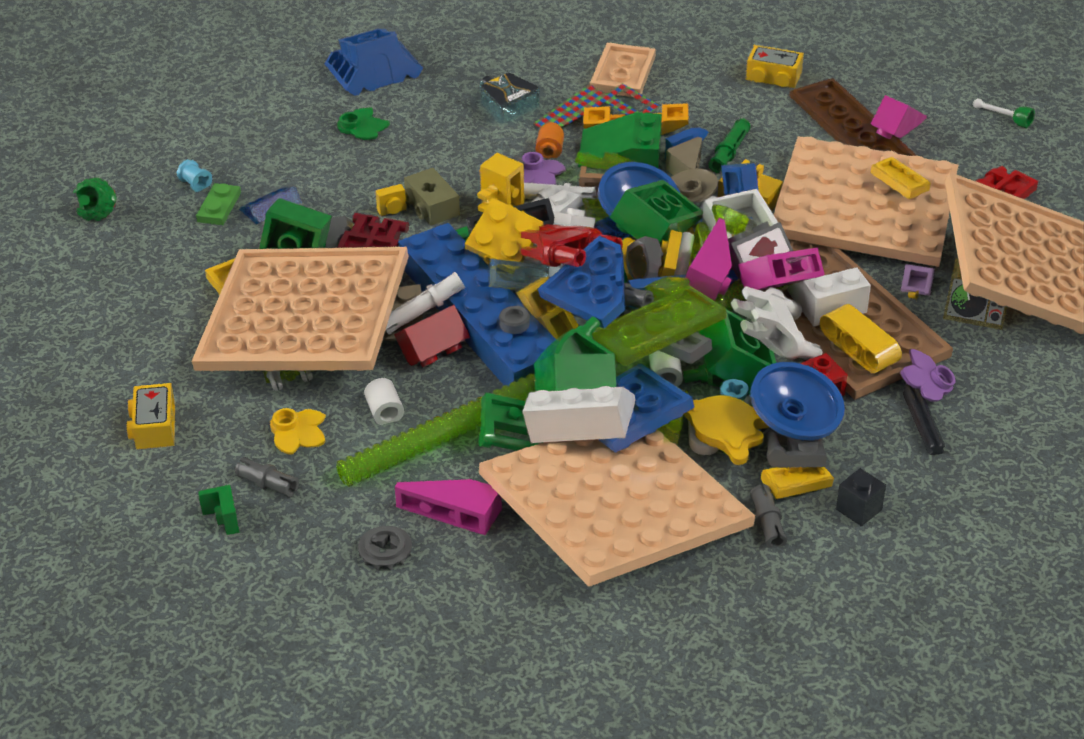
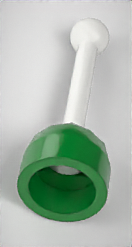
[973,99,1035,129]

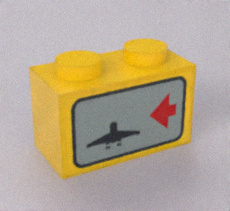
[746,45,804,88]
[127,383,175,450]

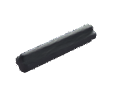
[903,384,945,455]

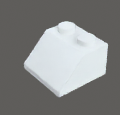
[787,267,871,327]

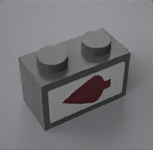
[728,221,793,280]

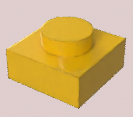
[375,184,407,216]

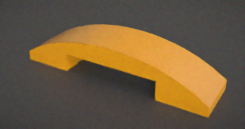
[583,103,689,135]

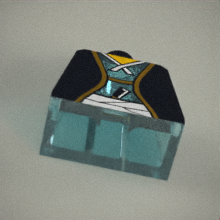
[480,73,540,124]

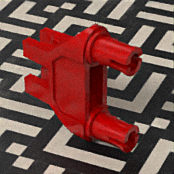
[521,224,623,267]

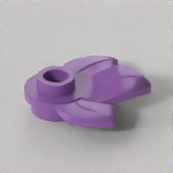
[522,152,566,185]
[901,349,955,402]

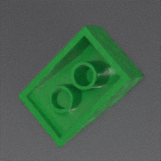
[578,112,662,169]
[609,180,703,247]

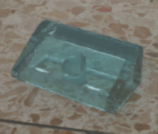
[488,259,549,290]

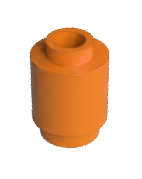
[535,122,564,159]

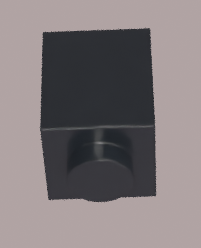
[836,468,886,527]

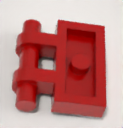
[975,166,1038,199]

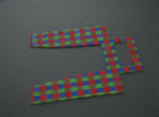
[533,83,660,128]

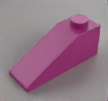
[871,95,927,139]
[681,218,732,304]
[738,248,825,291]
[395,479,502,535]

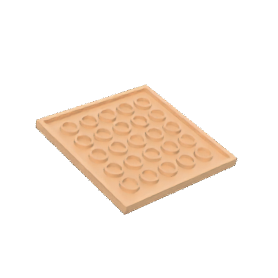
[774,136,959,267]
[945,172,1084,334]
[192,247,409,371]
[479,429,755,587]

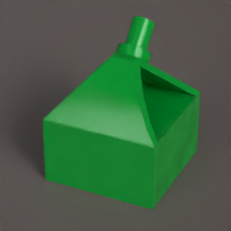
[259,198,332,249]
[683,307,776,395]
[534,316,616,392]

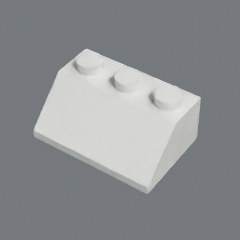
[523,386,636,443]

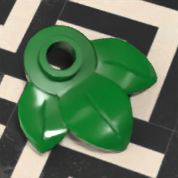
[337,107,390,140]

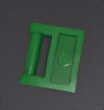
[478,392,543,451]

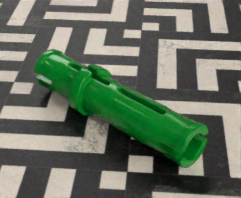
[708,118,751,173]

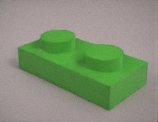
[196,183,241,225]

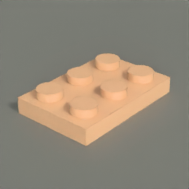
[590,43,656,97]

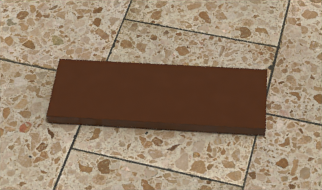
[789,78,917,156]

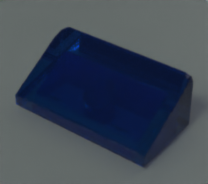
[239,186,302,224]

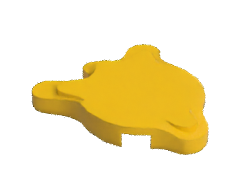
[684,395,769,465]

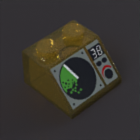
[943,258,1007,330]

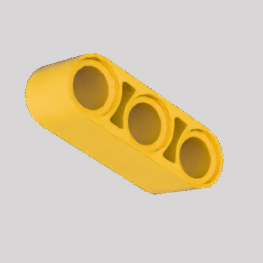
[820,304,902,373]

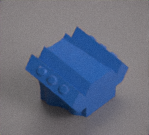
[325,28,423,96]

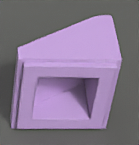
[901,264,935,296]

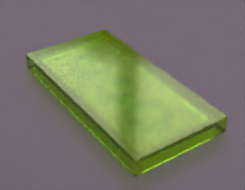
[592,285,727,366]

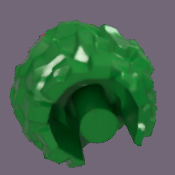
[73,178,117,221]

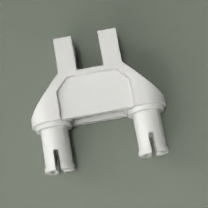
[731,287,822,360]

